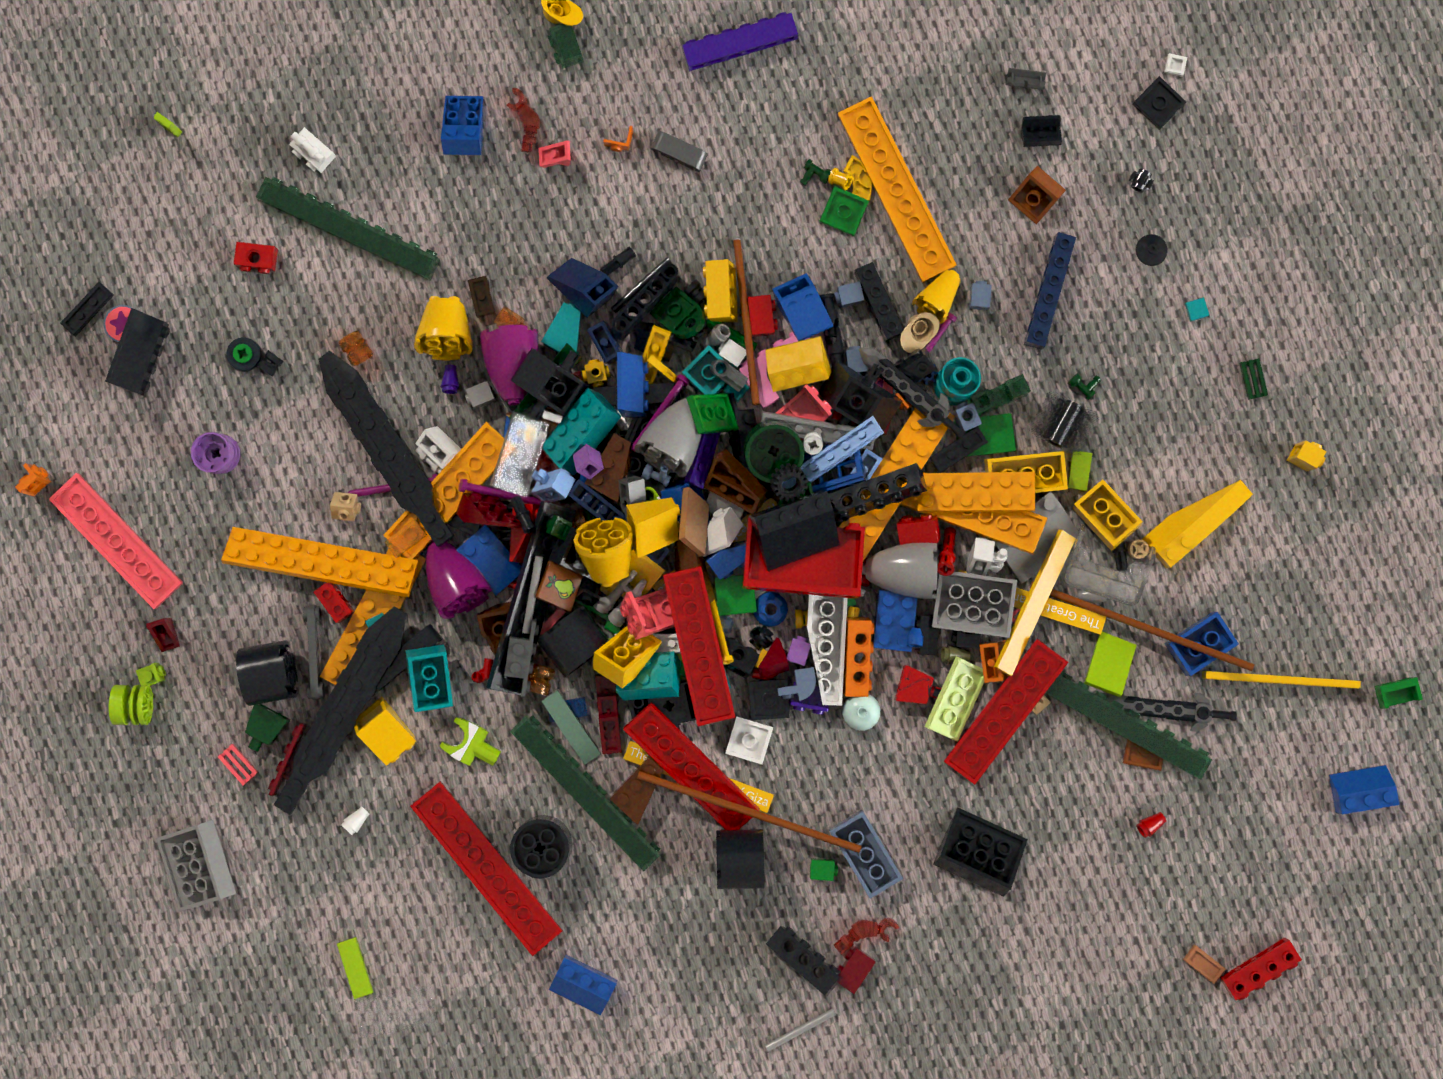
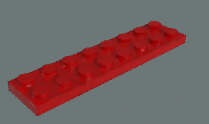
[663,566,736,726]
[944,639,1069,785]
[623,702,760,830]

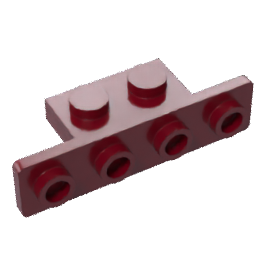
[268,723,307,796]

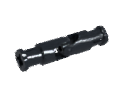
[819,293,847,370]

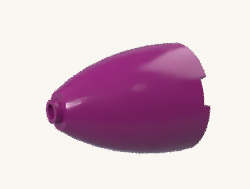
[480,325,539,405]
[426,541,492,619]

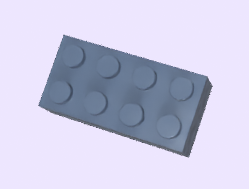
[829,809,903,899]

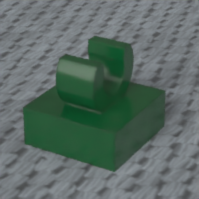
[546,515,573,541]

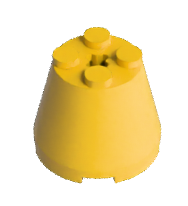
[414,296,473,361]
[573,517,633,587]

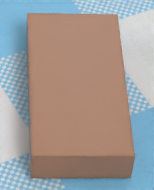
[1183,944,1226,984]

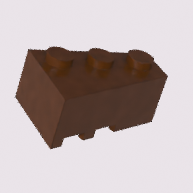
[585,433,633,505]
[704,448,768,514]
[610,755,664,825]

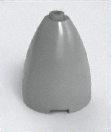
[635,398,701,477]
[862,543,937,599]

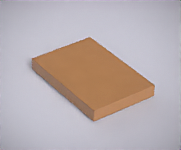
[679,487,709,557]

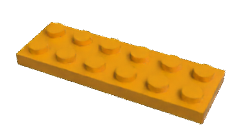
[918,472,1035,513]

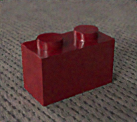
[837,946,876,994]

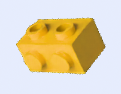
[1286,440,1327,472]

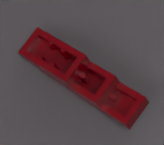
[595,674,622,754]

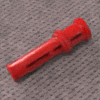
[937,527,956,576]

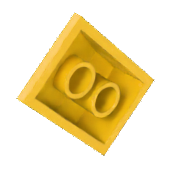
[593,626,662,689]

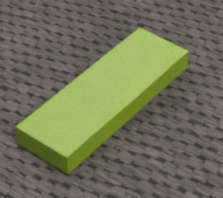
[337,937,373,999]

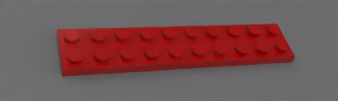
[410,781,563,956]

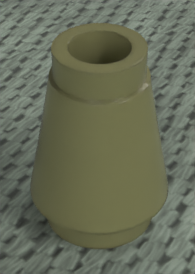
[941,645,970,664]

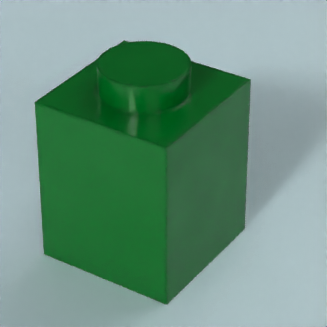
[809,858,838,881]

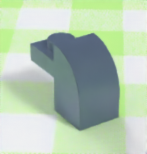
[777,667,816,701]

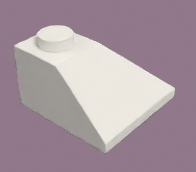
[703,507,743,557]

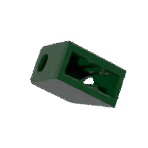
[245,704,291,752]

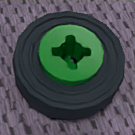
[226,337,262,372]

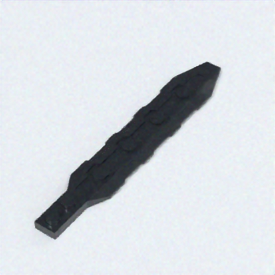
[318,351,454,547]
[274,606,407,815]

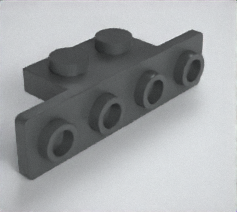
[504,618,539,698]

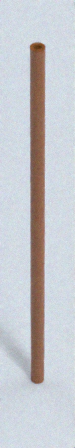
[1030,581,1255,671]
[637,771,861,853]

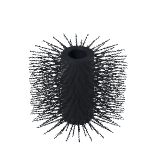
[1029,392,1098,455]

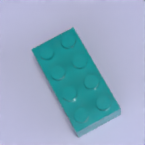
[541,387,622,475]

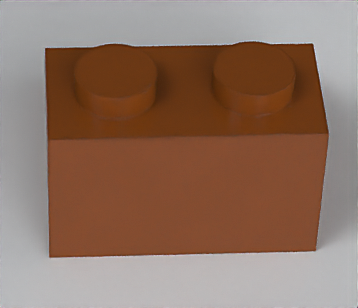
[1008,166,1066,225]

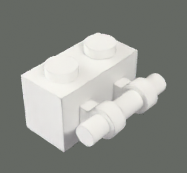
[289,127,336,173]
[415,426,461,474]
[966,538,1008,576]

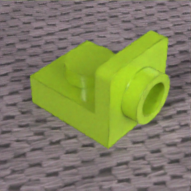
[135,662,166,686]

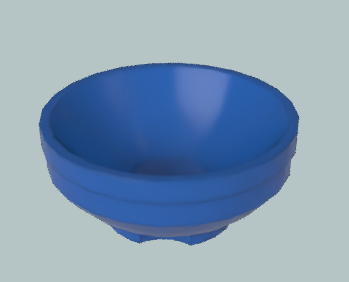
[753,592,788,627]

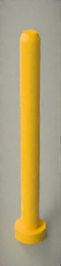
[710,600,734,665]

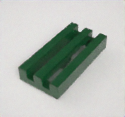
[1239,358,1268,400]

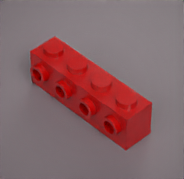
[1220,937,1302,1001]

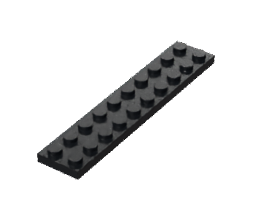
[486,501,576,695]

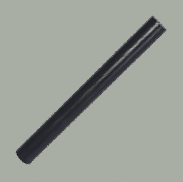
[611,257,672,314]

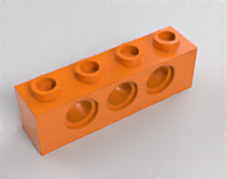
[843,617,874,697]

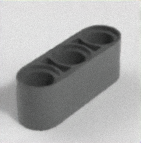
[650,131,708,172]

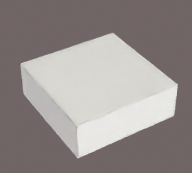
[1164,53,1187,77]
[541,410,563,423]

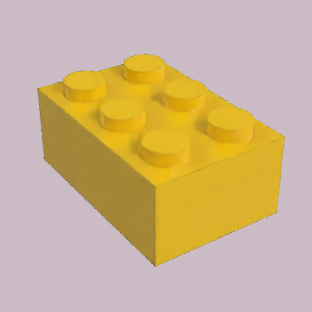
[1073,479,1143,551]

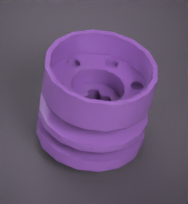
[191,432,240,474]

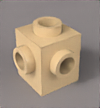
[330,492,361,521]

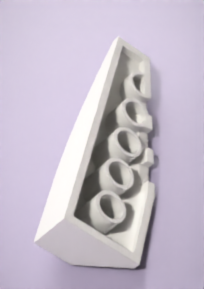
[807,595,848,706]

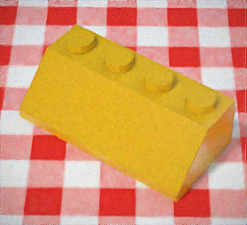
[984,451,1068,493]

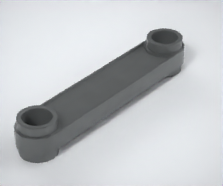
[303,605,325,700]

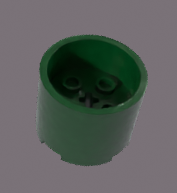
[744,420,804,483]

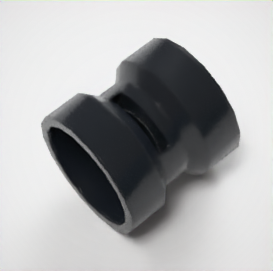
[684,279,707,305]
[257,350,284,377]

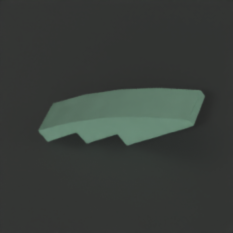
[542,690,601,765]

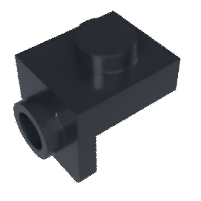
[575,577,601,607]

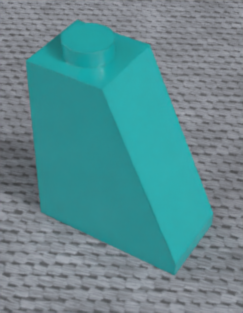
[541,302,582,353]

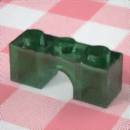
[967,374,1031,416]

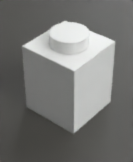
[718,339,747,370]

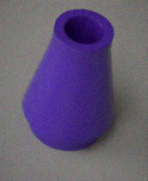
[440,365,459,394]

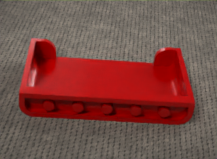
[742,517,865,598]

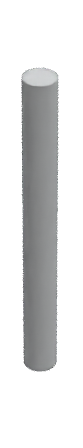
[522,556,543,634]
[765,1008,836,1052]

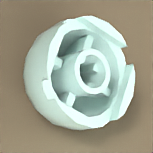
[842,694,881,731]

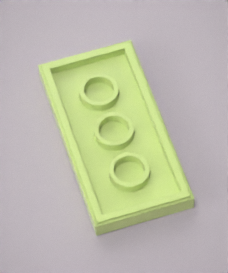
[924,656,984,742]

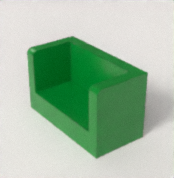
[1374,677,1423,709]

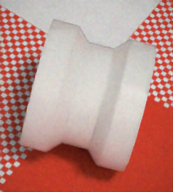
[803,432,823,455]

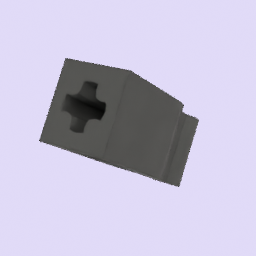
[618,476,646,522]

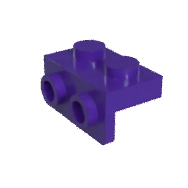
[790,682,829,715]

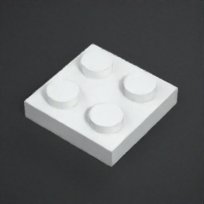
[725,716,773,764]

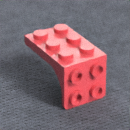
[776,384,832,449]
[620,588,674,640]

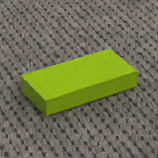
[154,112,182,137]
[1067,450,1093,491]

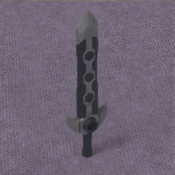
[859,347,966,439]
[1100,693,1237,732]

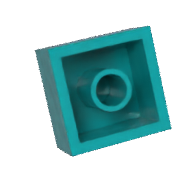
[682,345,727,395]

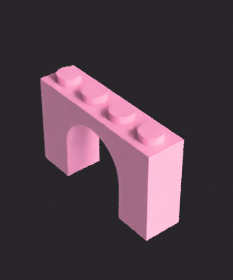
[739,332,810,409]

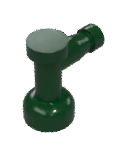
[800,159,831,186]
[1067,373,1101,401]

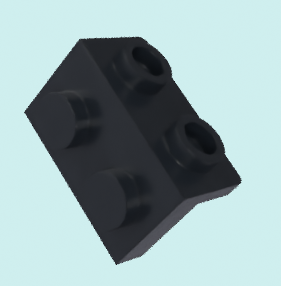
[1021,115,1062,147]
[894,347,935,383]
[915,616,938,655]

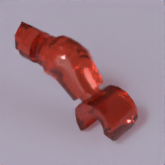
[506,88,540,153]
[834,918,900,955]

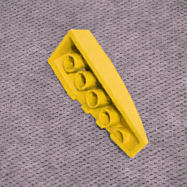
[1141,480,1253,568]

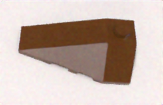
[675,533,716,603]
[477,602,530,680]

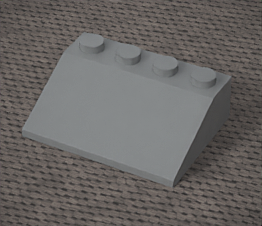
[987,492,1083,584]
[932,570,1017,638]
[156,820,236,912]

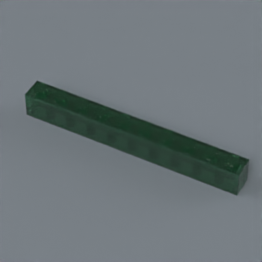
[256,177,440,281]
[1046,671,1212,780]
[510,715,661,872]

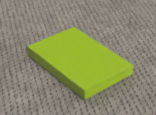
[1084,632,1137,697]

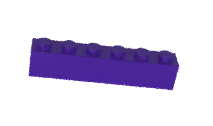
[682,12,798,71]

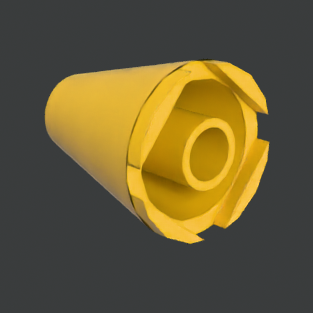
[912,270,961,324]

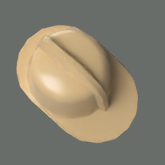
[900,312,939,353]

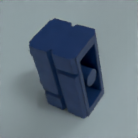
[587,321,624,365]

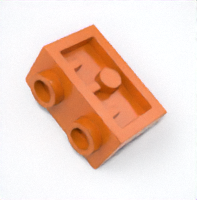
[15,463,51,497]

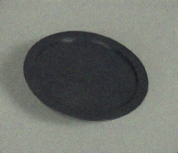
[1136,234,1168,266]

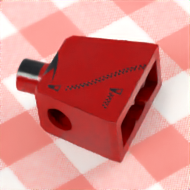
[894,665,942,704]

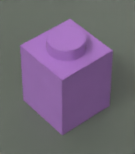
[573,444,604,480]
[786,636,811,666]

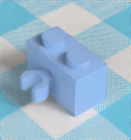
[841,448,883,486]
[531,468,576,503]

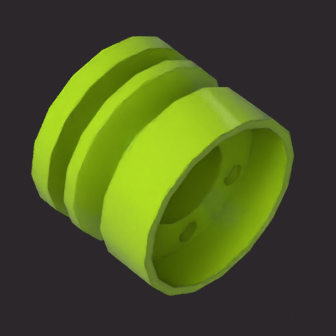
[109,685,153,725]

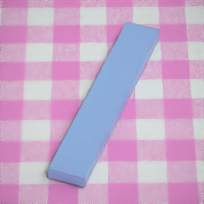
[782,416,884,489]

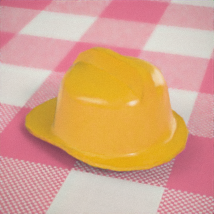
[541,0,583,26]

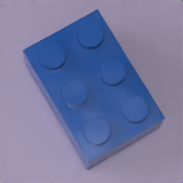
[872,590,918,652]
[1164,612,1239,676]

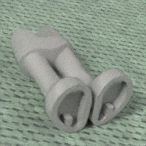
[594,570,647,627]

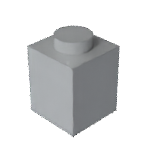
[465,381,496,409]

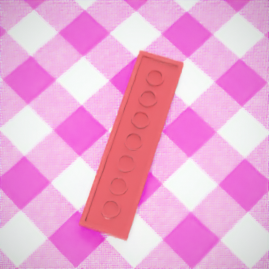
[49,473,183,609]

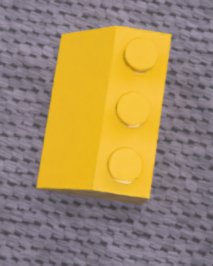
[703,259,738,322]
[765,336,831,392]

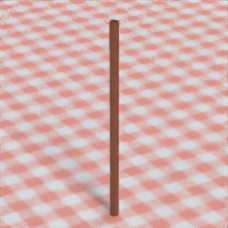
[733,239,760,406]

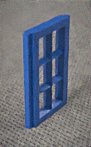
[803,444,866,492]

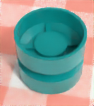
[934,357,981,406]

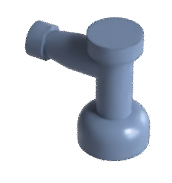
[641,464,671,487]

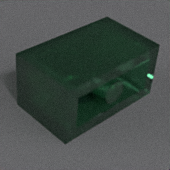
[548,24,584,69]

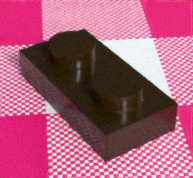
[468,276,496,318]

